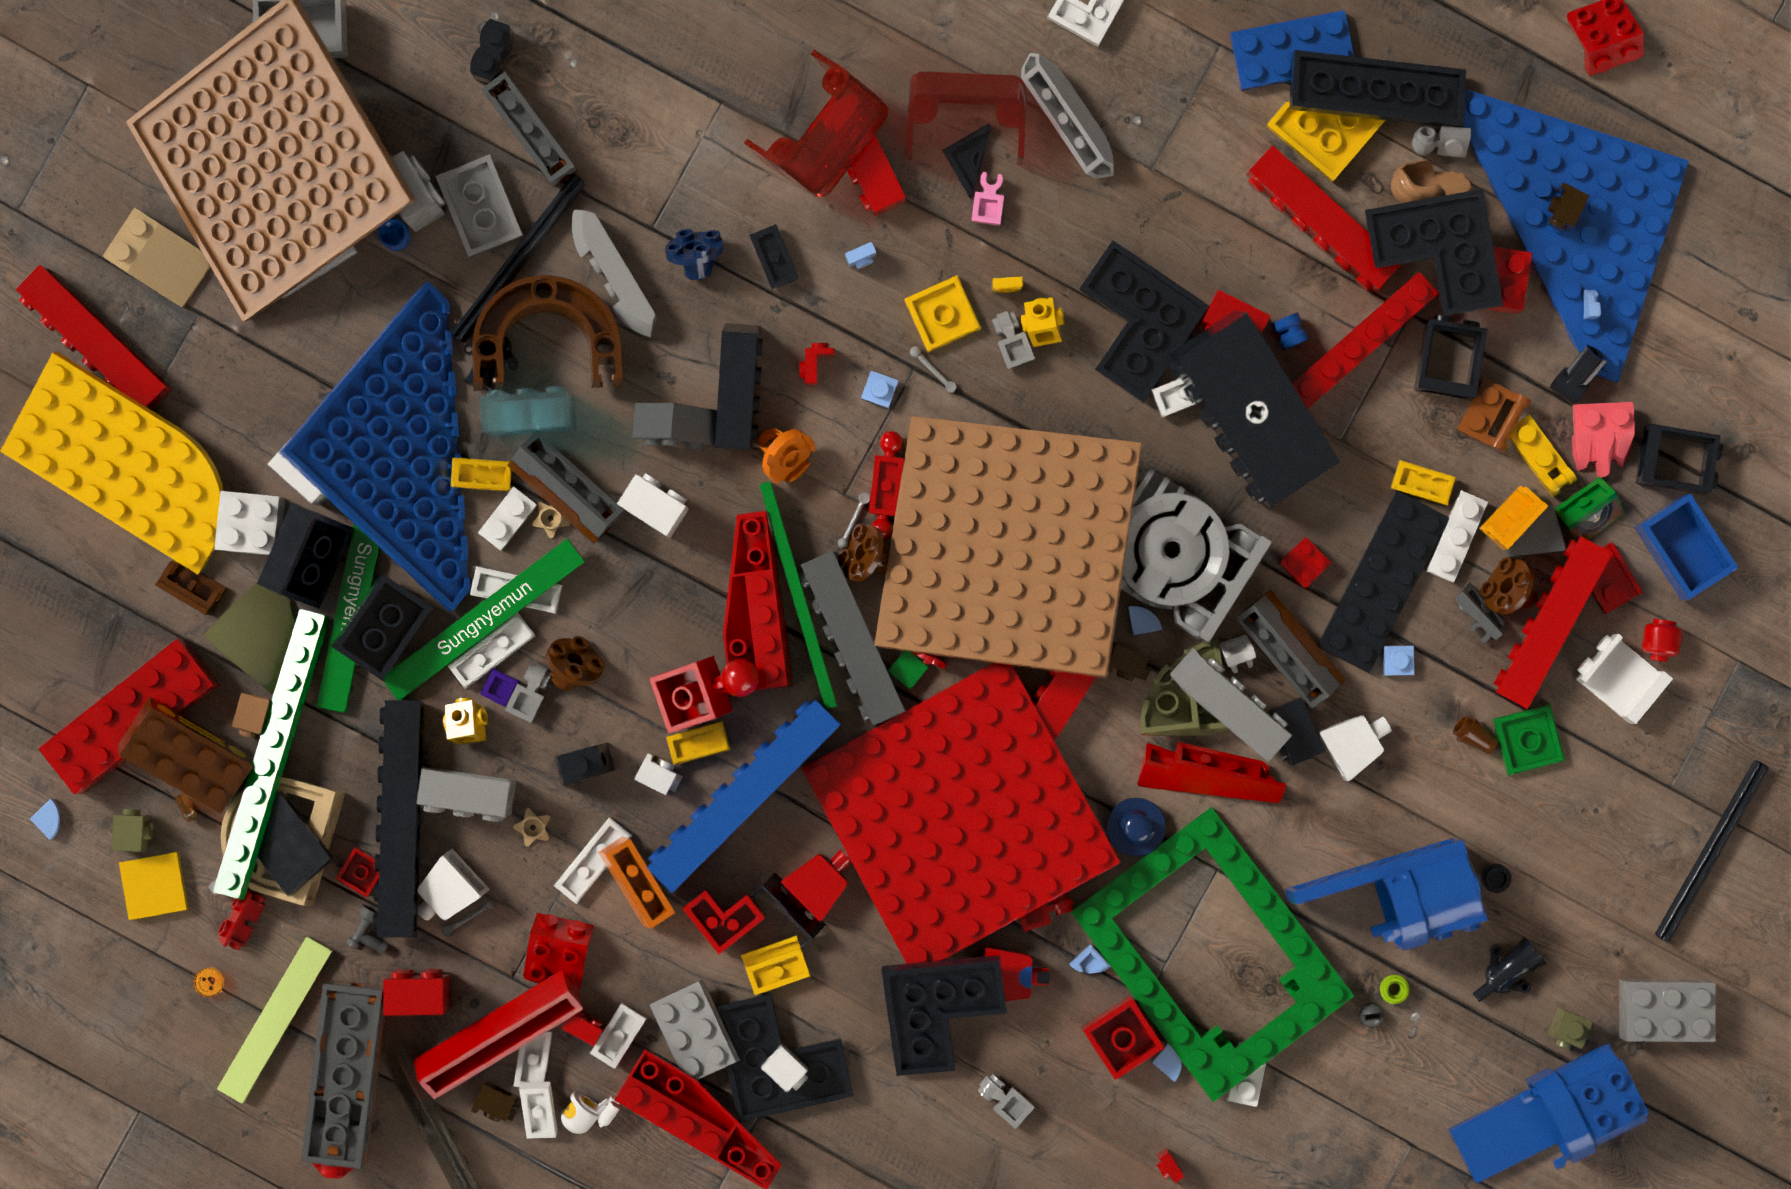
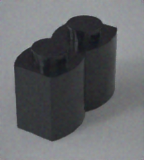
[470,19,514,84]

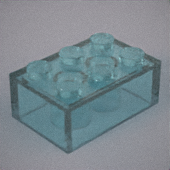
[480,386,576,437]

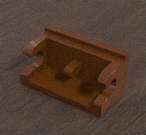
[155,560,227,616]

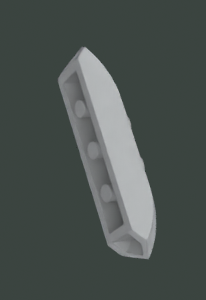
[1021,53,1114,179]
[572,210,657,337]

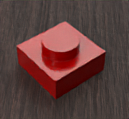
[1156,1148,1185,1183]

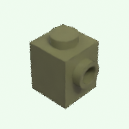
[111,809,153,852]
[1548,1007,1594,1051]

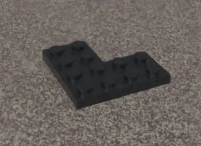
[1365,189,1503,317]
[1079,240,1209,403]
[881,955,1007,1076]
[715,993,854,1122]

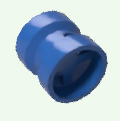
[378,219,411,251]
[1272,312,1310,351]

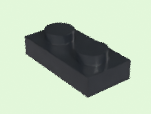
[749,224,799,290]

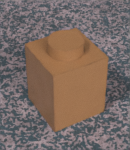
[232,693,272,738]

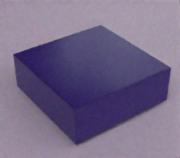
[480,668,520,707]

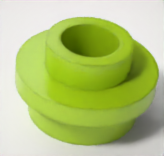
[1380,974,1409,1004]

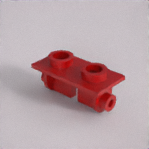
[218,888,266,951]

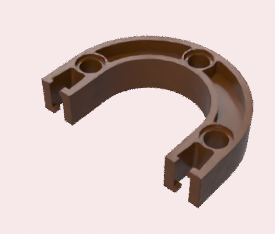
[472,275,623,391]

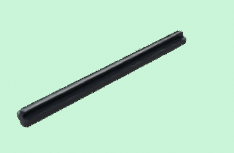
[452,174,585,342]
[1655,760,1769,942]

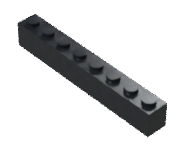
[372,700,424,938]

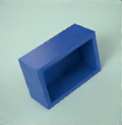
[1634,493,1739,601]

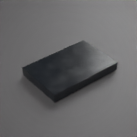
[257,790,334,896]

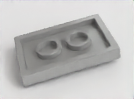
[436,154,524,258]
[649,979,740,1080]

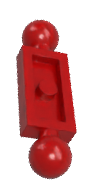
[869,431,904,541]

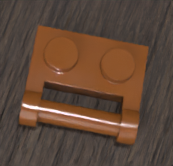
[1457,378,1532,453]

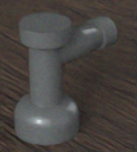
[346,904,388,954]

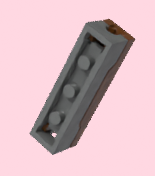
[481,72,577,188]
[507,432,624,544]
[1236,589,1346,709]

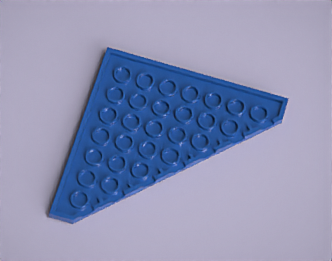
[1462,89,1689,383]
[279,281,471,612]

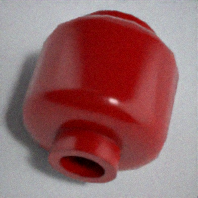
[1641,619,1683,662]

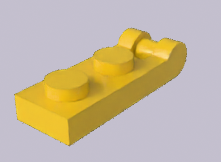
[1509,414,1577,497]

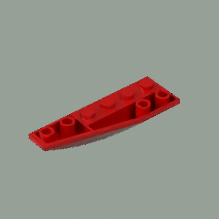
[723,511,794,691]
[615,1049,782,1189]

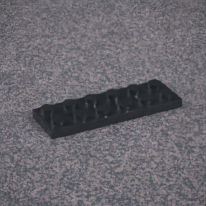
[1289,50,1466,127]
[1317,491,1449,673]

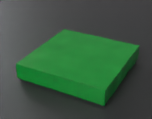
[1492,704,1565,776]

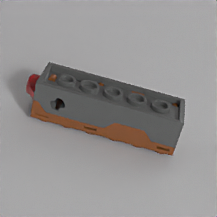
[301,980,386,1179]

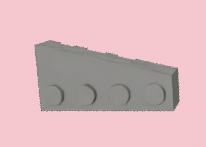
[1170,648,1292,762]

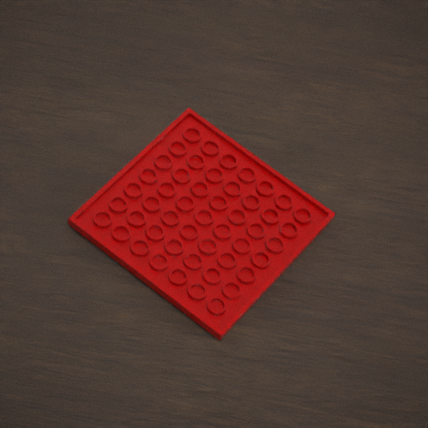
[802,663,1121,964]

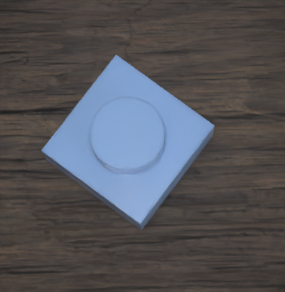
[845,242,876,269]
[861,371,898,409]
[1383,646,1414,676]

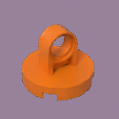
[758,428,815,484]

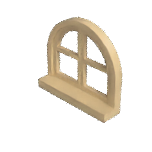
[221,777,345,906]

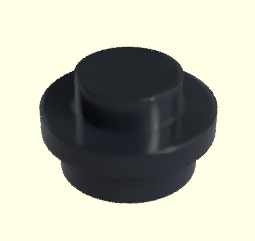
[1481,864,1511,893]

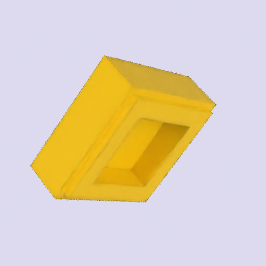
[992,277,1023,293]

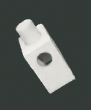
[1317,715,1392,781]
[417,849,490,921]

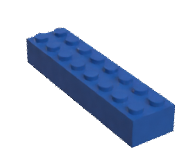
[647,699,841,893]

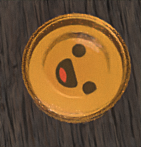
[175,793,198,822]
[193,967,225,997]

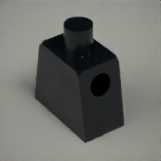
[554,742,615,785]

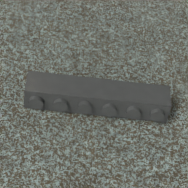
[798,550,905,726]

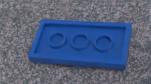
[1230,10,1354,91]

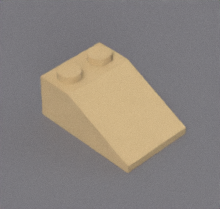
[102,207,210,308]

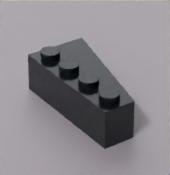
[715,323,764,450]

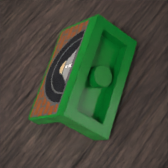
[1554,477,1624,541]

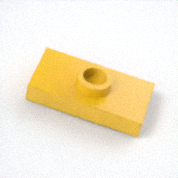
[451,458,512,491]
[1390,460,1456,506]
[666,721,731,765]

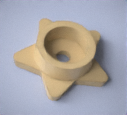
[532,502,570,538]
[513,808,550,847]

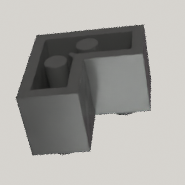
[632,403,717,450]

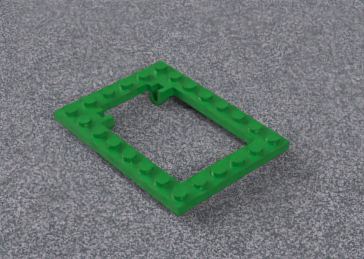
[1071,807,1354,1102]

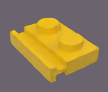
[741,935,811,995]

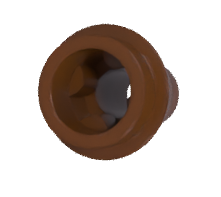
[1453,715,1498,754]

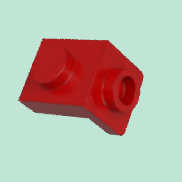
[799,343,835,386]

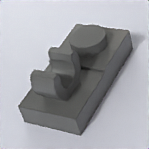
[1454,582,1509,643]

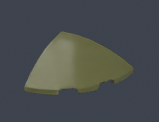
[204,583,296,695]
[1140,640,1229,736]

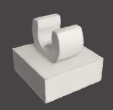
[1219,634,1256,673]

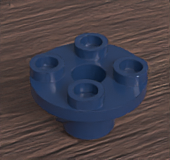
[665,229,724,281]
[1106,798,1166,856]

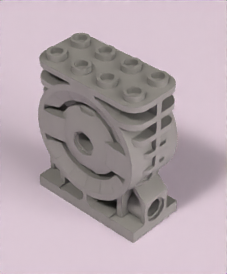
[1121,467,1272,643]

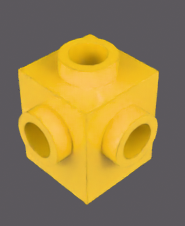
[1021,297,1065,347]
[443,698,488,745]

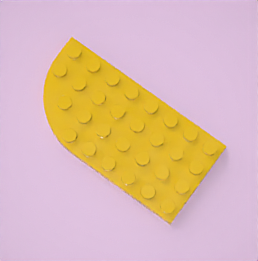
[0,351,224,575]

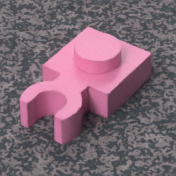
[971,172,1004,226]

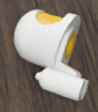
[561,1090,621,1134]

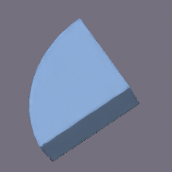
[1584,290,1601,319]
[1128,606,1162,635]
[30,798,60,840]
[1069,944,1111,974]
[1152,1043,1182,1082]

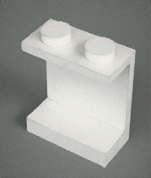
[1576,634,1673,724]

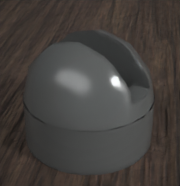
[1359,1003,1384,1028]

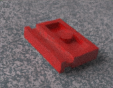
[1591,542,1642,614]

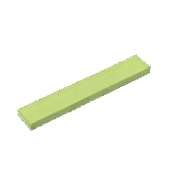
[217,936,333,1104]

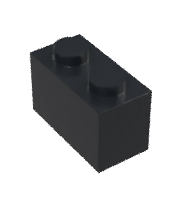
[1267,697,1325,765]

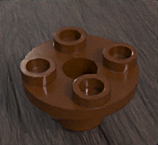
[838,524,890,582]
[1480,557,1538,615]
[546,636,605,691]

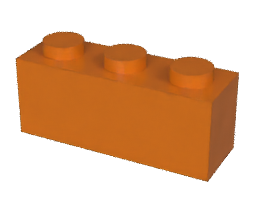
[598,836,675,929]

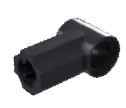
[1550,344,1607,405]

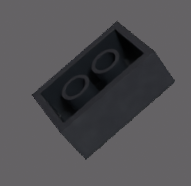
[257,502,354,609]
[331,574,433,681]

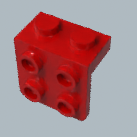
[1567,0,1644,77]
[523,913,594,990]

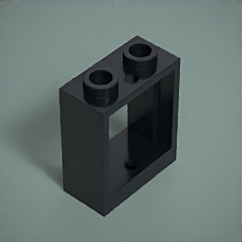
[1414,315,1488,400]
[1635,424,1723,495]

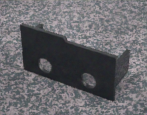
[751,873,826,949]

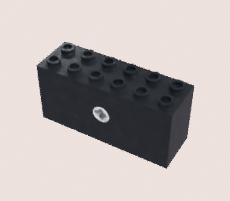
[1167,310,1340,508]

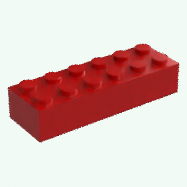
[38,639,220,795]

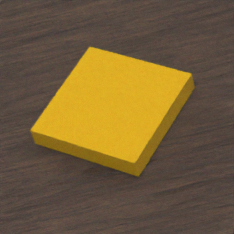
[904,275,981,353]
[119,852,189,920]

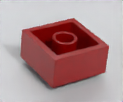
[1278,537,1331,589]
[336,847,379,898]
[561,1010,606,1046]

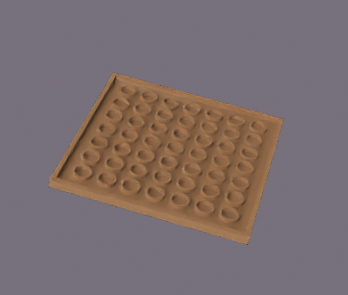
[126,0,416,322]
[874,416,1143,678]

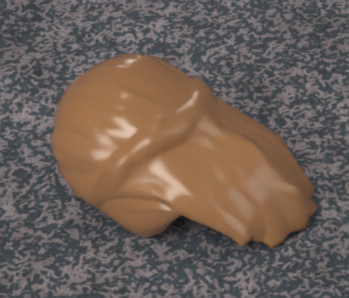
[1391,159,1472,204]

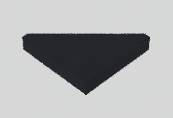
[942,123,991,198]

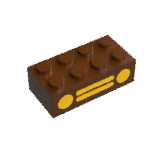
[118,697,253,814]

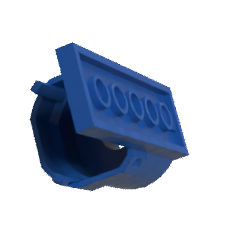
[1285,838,1487,951]
[1448,1044,1649,1184]

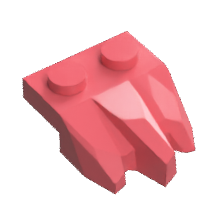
[1572,402,1635,478]

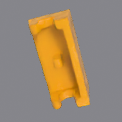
[1479,485,1548,550]

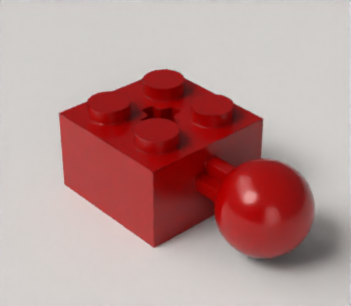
[649,656,759,734]

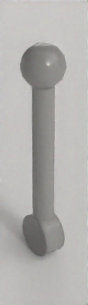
[910,346,956,393]
[838,493,870,549]

